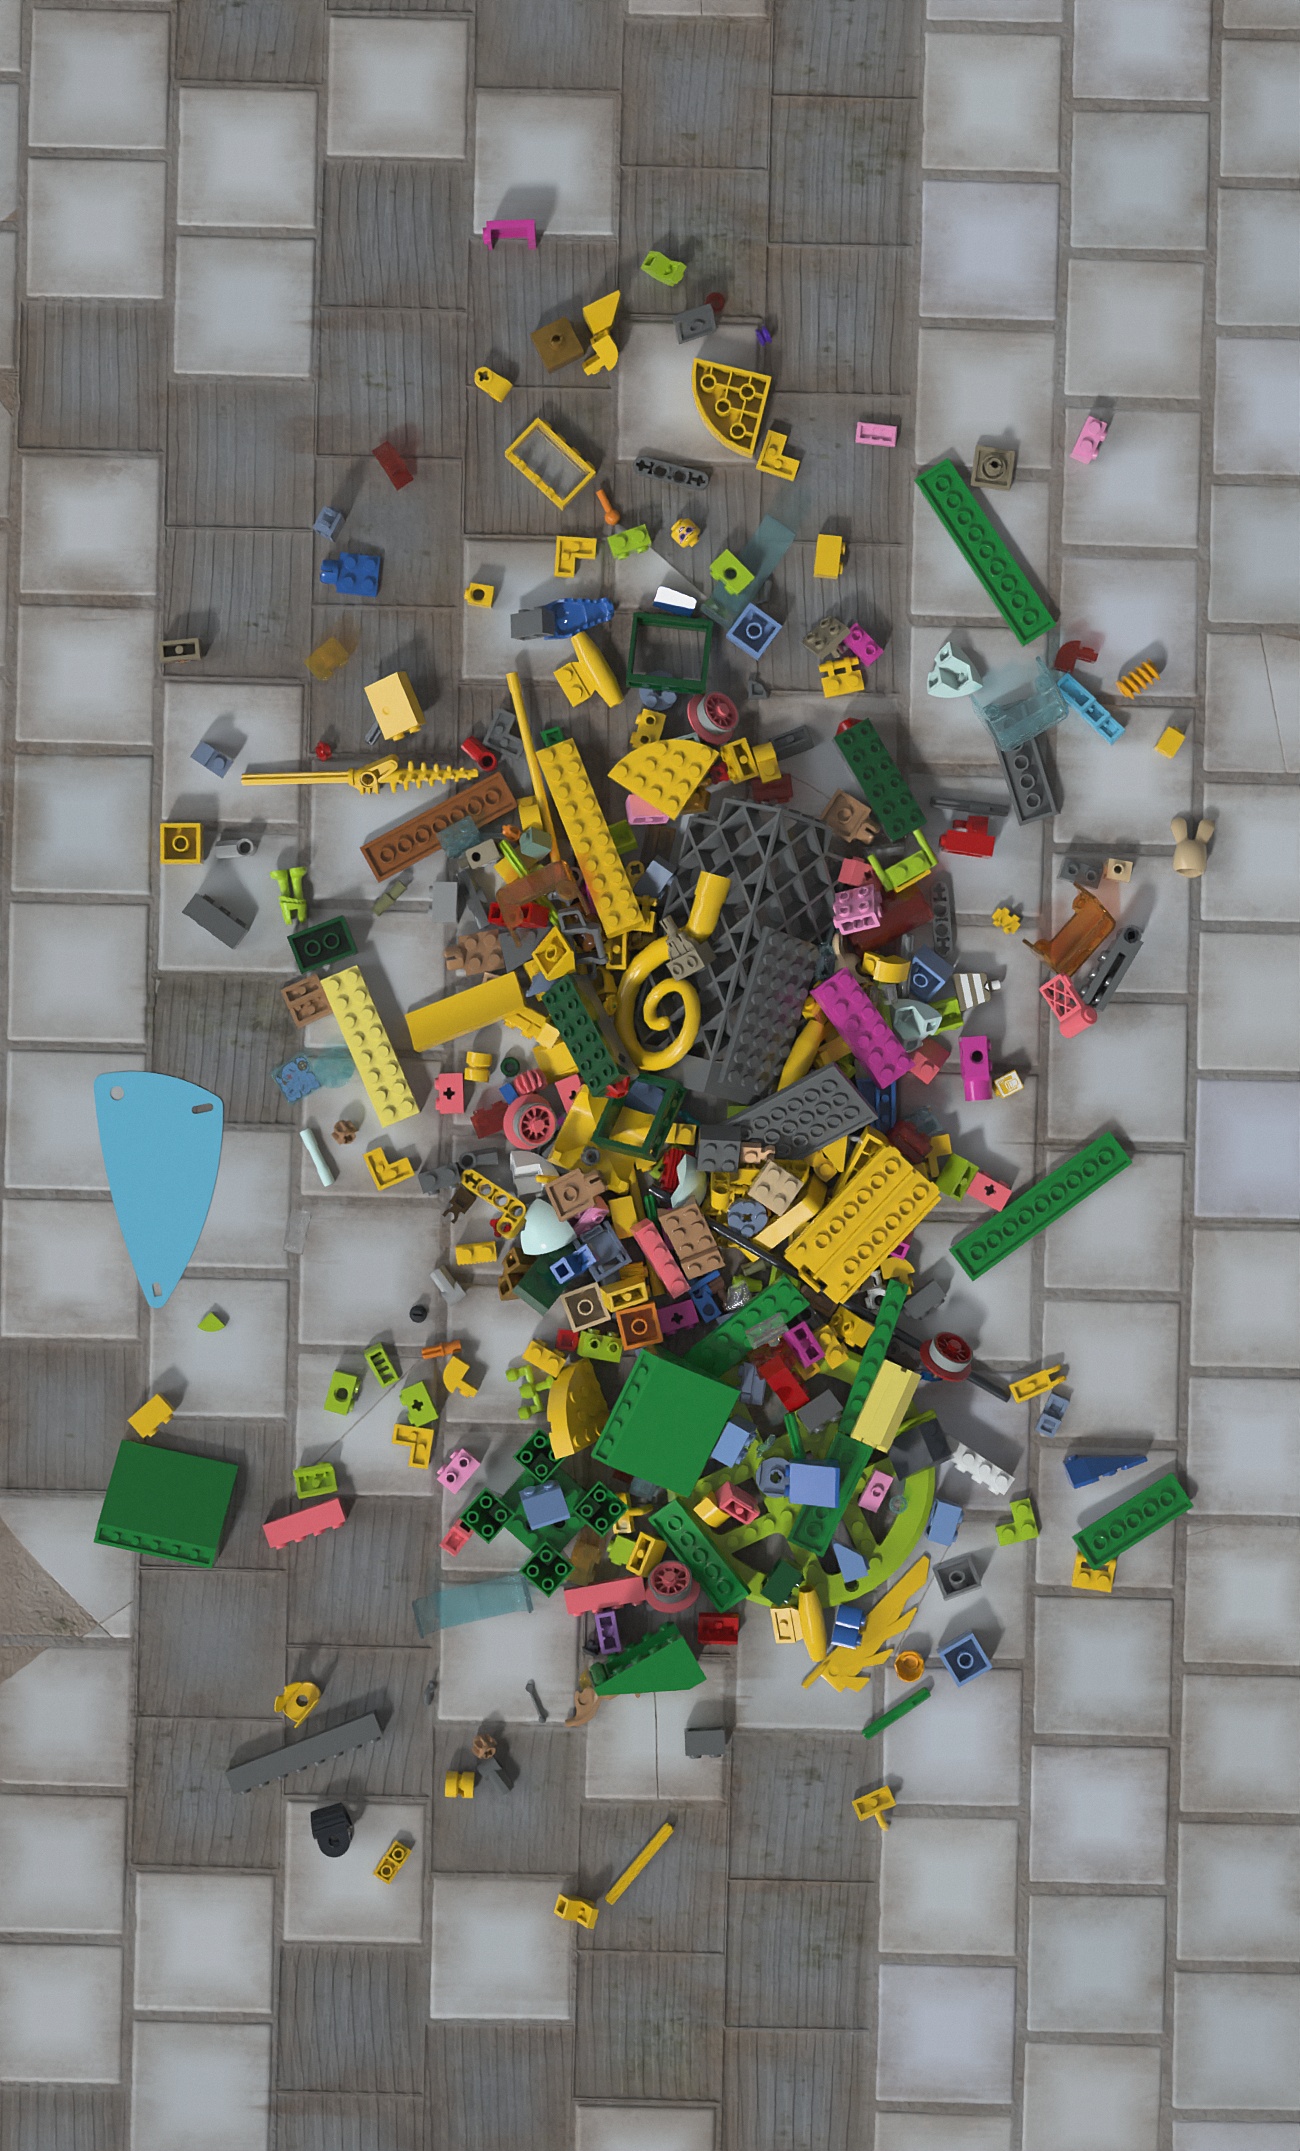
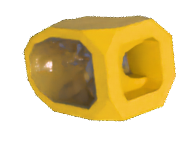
[590,965,617,1001]

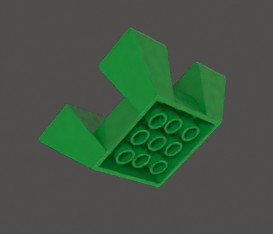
[459,1427,629,1598]

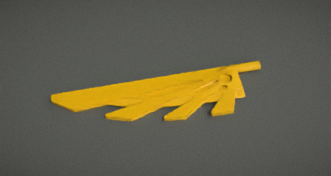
[801,1555,930,1692]

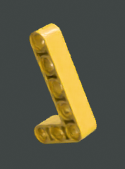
[710,1158,810,1210]
[738,1172,828,1262]

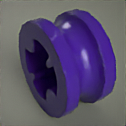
[755,326,772,346]

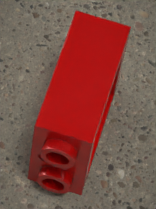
[939,829,995,859]

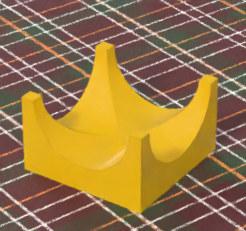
[546,1084,655,1193]

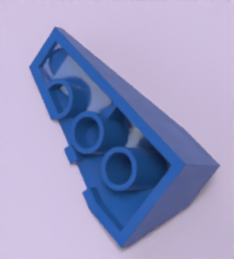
[1062,1454,1148,1489]

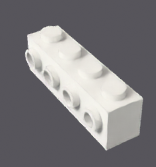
[945,1432,1015,1495]

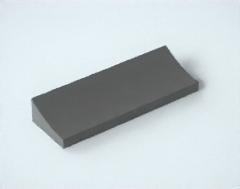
[985,699,1060,826]

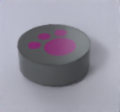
[554,1110,567,1130]

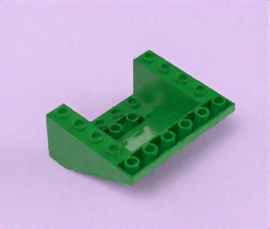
[591,1344,743,1498]
[93,1439,239,1569]
[587,1621,707,1696]

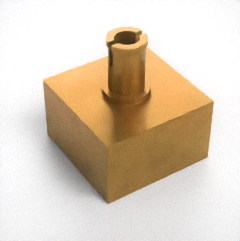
[530,316,584,374]

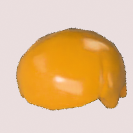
[894,1650,925,1682]

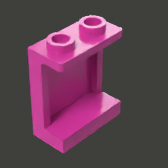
[483,219,536,250]

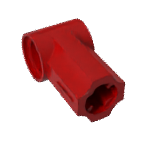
[461,735,498,772]

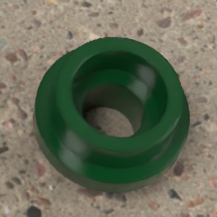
[500,1057,520,1077]

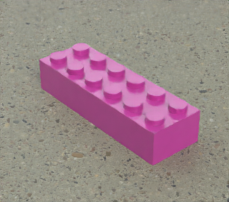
[810,967,916,1089]

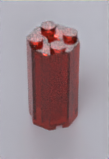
[847,883,934,959]

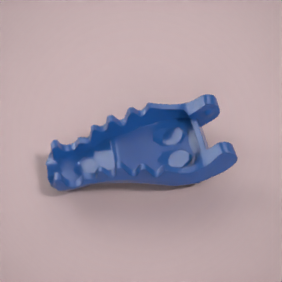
[543,598,614,640]

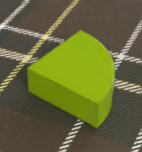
[197,1312,226,1332]

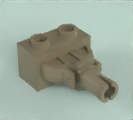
[659,915,717,982]

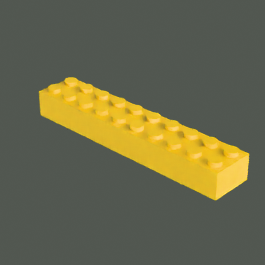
[535,738,646,939]

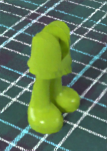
[269,866,307,925]

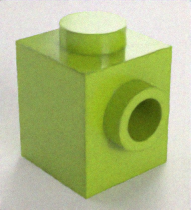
[606,1533,636,1566]

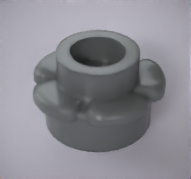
[581,1146,600,1166]

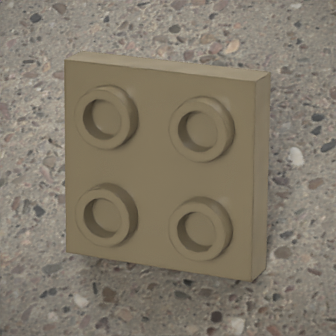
[970,445,1016,492]
[801,615,851,660]

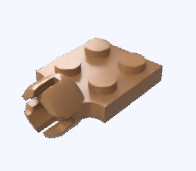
[818,788,880,844]
[443,929,505,976]
[544,1168,608,1222]

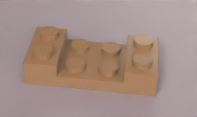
[657,1195,725,1280]

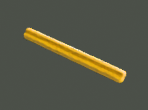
[605,1823,674,1905]

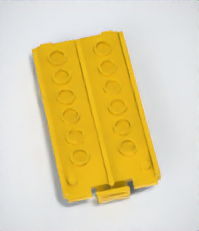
[784,1145,942,1304]

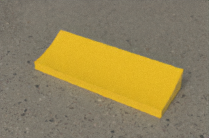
[405,971,529,1053]

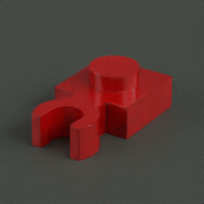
[555,1328,580,1351]

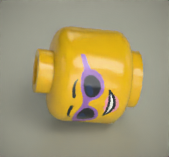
[671,518,700,548]

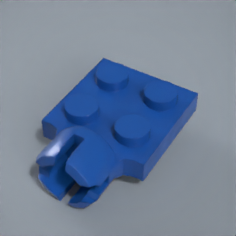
[320,552,380,598]

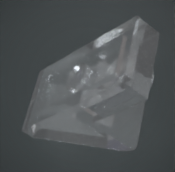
[726,1280,759,1311]

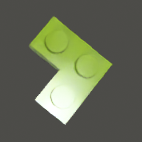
[995,1497,1039,1547]

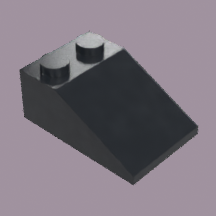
[887,1418,955,1481]

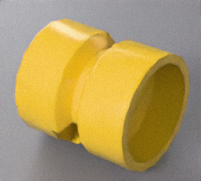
[463,1051,493,1083]
[445,1771,475,1798]

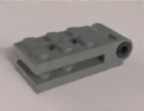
[1078,925,1144,1012]

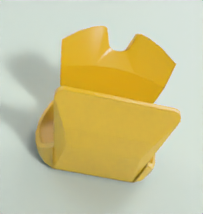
[274,1681,321,1728]

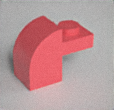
[439,1518,474,1557]

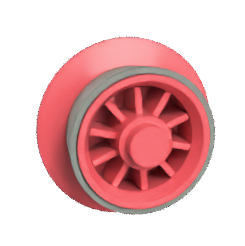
[687,691,739,745]
[503,1094,557,1149]
[645,1560,700,1613]

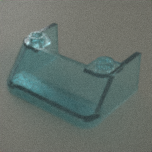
[969,656,1069,751]

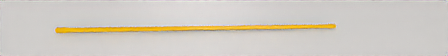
[506,672,665,1296]

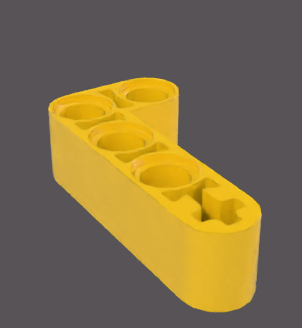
[461,1169,528,1239]

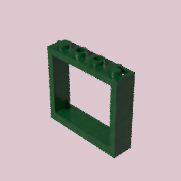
[626,611,713,695]
[590,1072,688,1162]

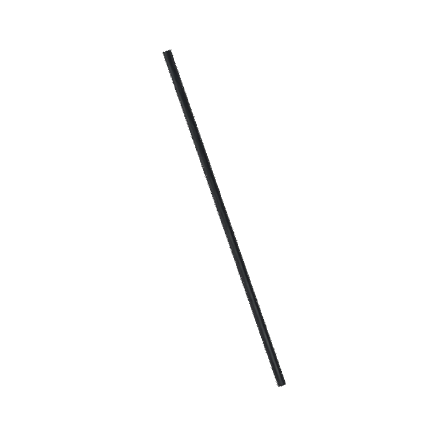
[648,1183,1011,1403]

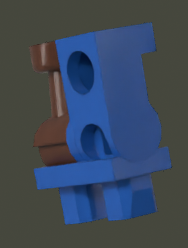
[684,1270,738,1323]

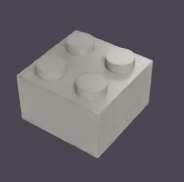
[428,881,459,924]

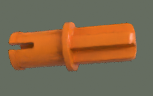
[502,824,523,845]
[421,1339,462,1359]

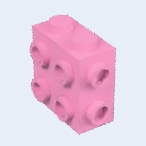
[833,884,883,935]

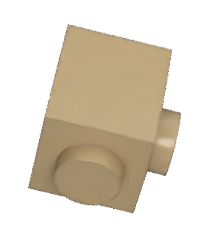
[1102,858,1133,883]

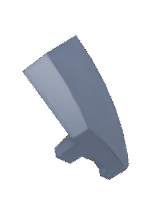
[526,971,562,997]

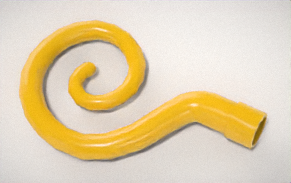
[613,871,732,1071]

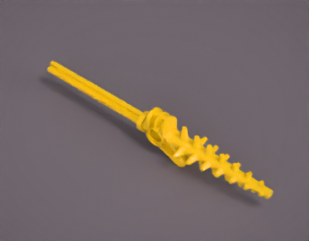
[241,754,479,795]

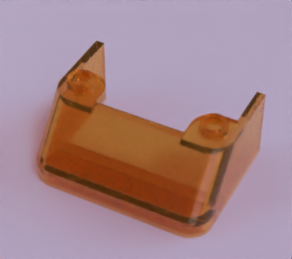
[496,860,591,948]
[1022,882,1116,978]

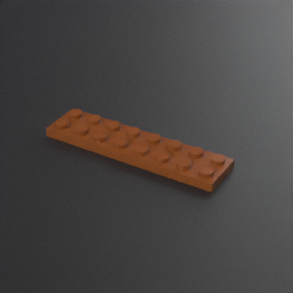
[360,771,518,883]

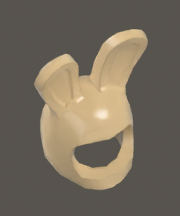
[1171,817,1215,878]
[832,930,871,984]

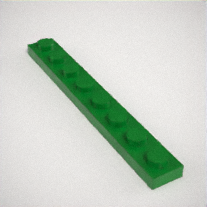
[837,1279,909,1435]

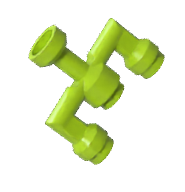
[505,1364,554,1420]

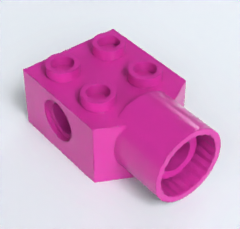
[958,1035,993,1101]

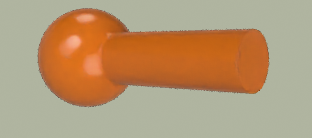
[596,488,620,525]

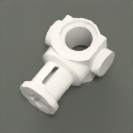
[865,1269,887,1310]

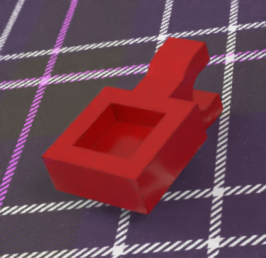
[952,815,989,835]

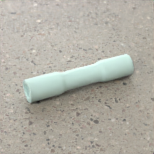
[300,1128,335,1187]

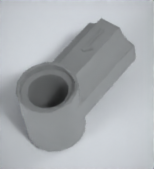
[215,838,257,859]
[430,1265,467,1307]

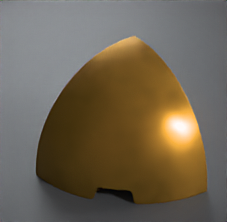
[498,1247,537,1301]

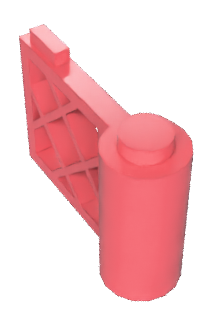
[1039,971,1098,1038]

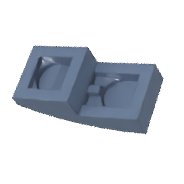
[1035,1391,1070,1438]

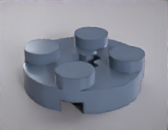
[639,671,679,711]
[727,1197,768,1238]
[756,1457,789,1498]

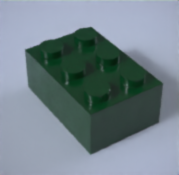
[287,915,359,975]
[760,1553,804,1607]

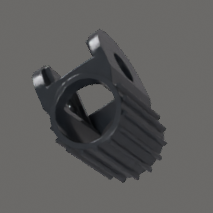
[310,1802,353,1858]

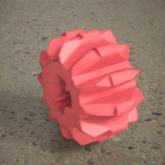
[512,1068,548,1097]

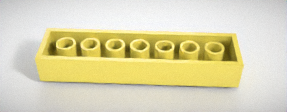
[320,965,421,1128]

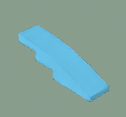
[1053,673,1126,746]

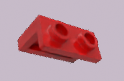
[698,1612,739,1646]

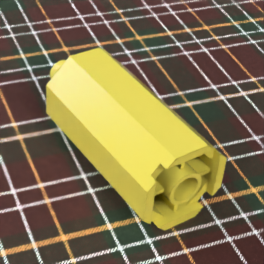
[850,1359,921,1453]

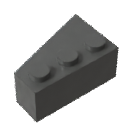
[182,893,249,950]
[498,922,554,973]

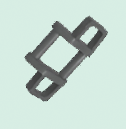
[558,907,610,981]

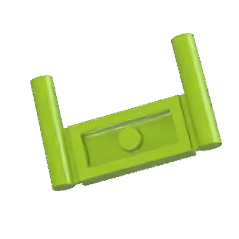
[867,828,939,892]

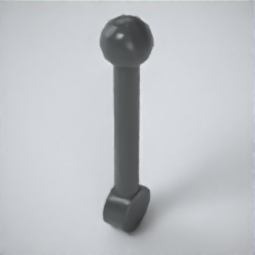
[525,1684,546,1723]

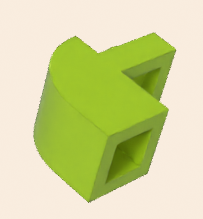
[641,251,687,287]

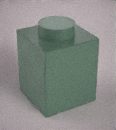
[519,827,552,861]

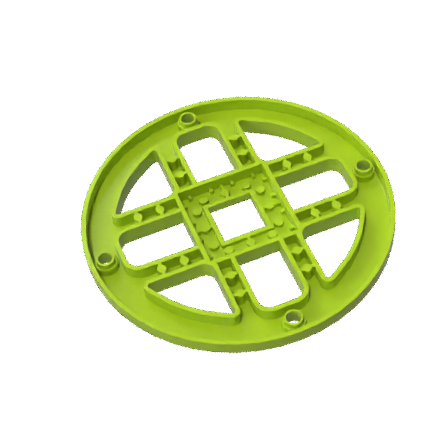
[667,1341,935,1609]

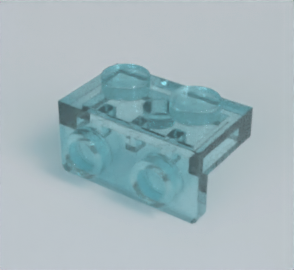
[436,816,484,860]

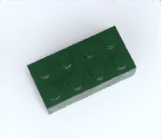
[512,1237,582,1316]

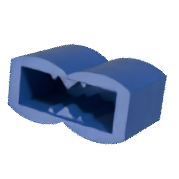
[831,1604,867,1649]

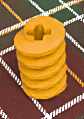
[1115,658,1161,699]

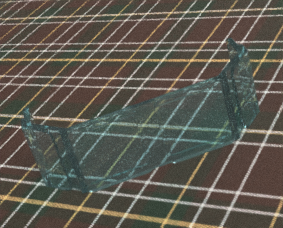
[699,513,797,631]
[412,1574,534,1639]

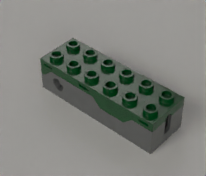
[832,717,928,844]
[541,974,639,1098]

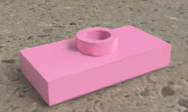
[855,422,897,447]
[857,1468,893,1513]

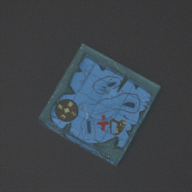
[269,1052,325,1106]

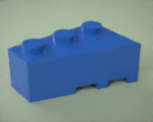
[854,1079,896,1139]

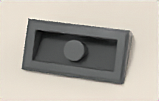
[769,725,814,761]

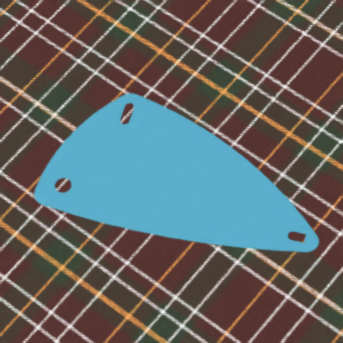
[94,1071,223,1308]

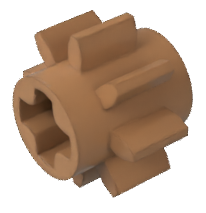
[331,1120,358,1145]
[471,1734,497,1759]

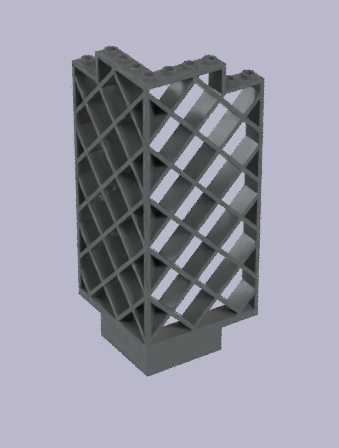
[634,796,848,1106]

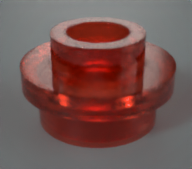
[705,292,725,313]

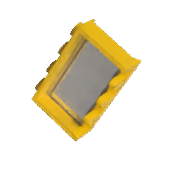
[505,418,596,511]

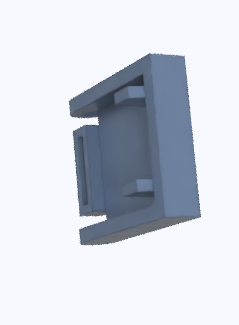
[572,1221,632,1282]

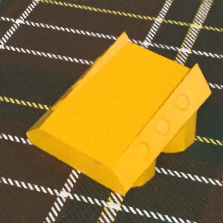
[532,1037,580,1085]

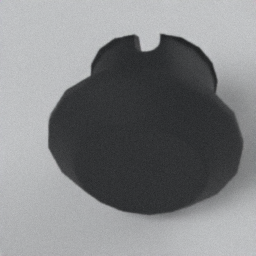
[409,1305,427,1323]
[582,1639,599,1657]

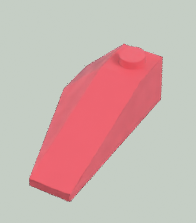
[907,1038,951,1085]

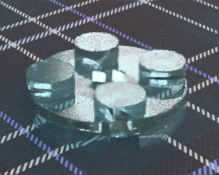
[314,1048,354,1088]

